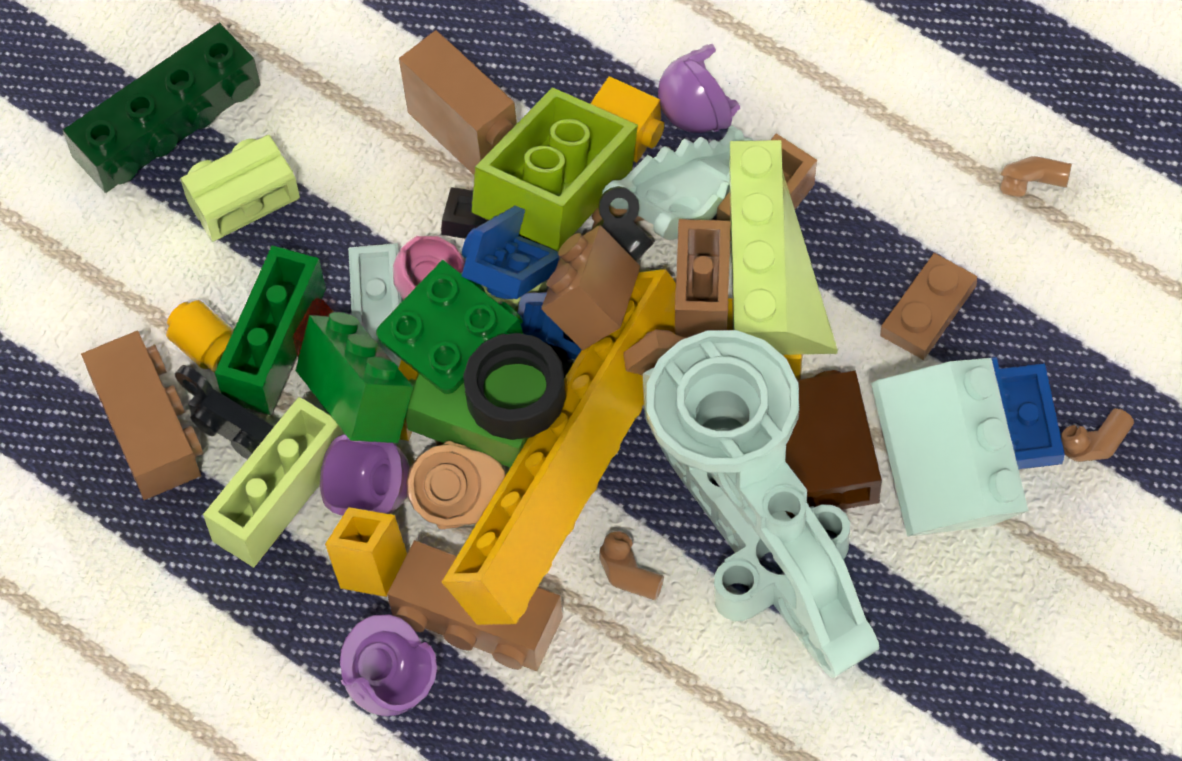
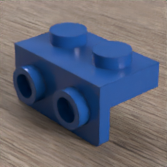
[461,206,560,299]
[989,357,1065,470]

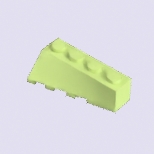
[729,140,838,355]

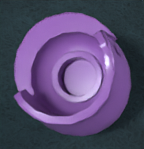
[658,44,740,133]
[320,434,410,516]
[340,614,437,717]

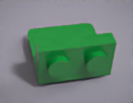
[376,259,523,394]

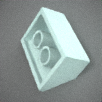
[871,358,1029,537]

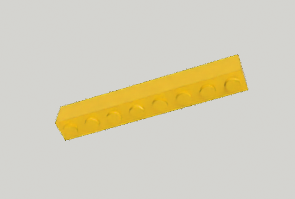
[442,269,676,625]

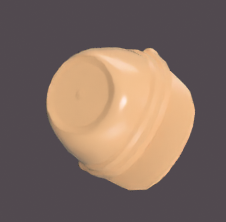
[406,441,506,530]

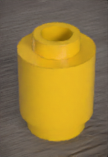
[166,300,234,373]

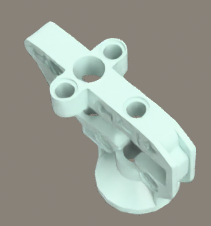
[642,330,879,678]

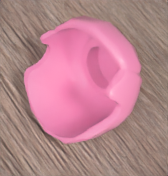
[393,236,465,300]

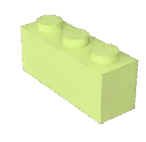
[203,397,344,568]

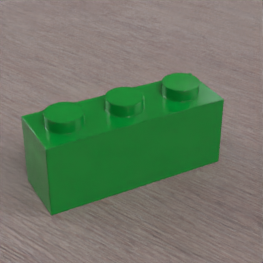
[215,245,326,416]
[295,312,414,443]

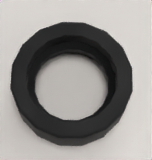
[463,333,566,440]

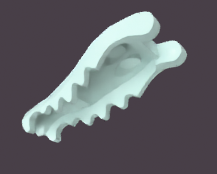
[602,126,753,240]

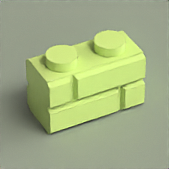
[180,135,300,242]

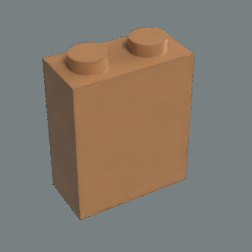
[399,30,517,175]

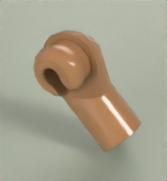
[1000,156,1072,197]
[1061,408,1135,462]
[599,531,664,601]

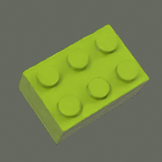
[472,87,638,251]

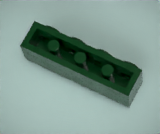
[62,22,261,193]

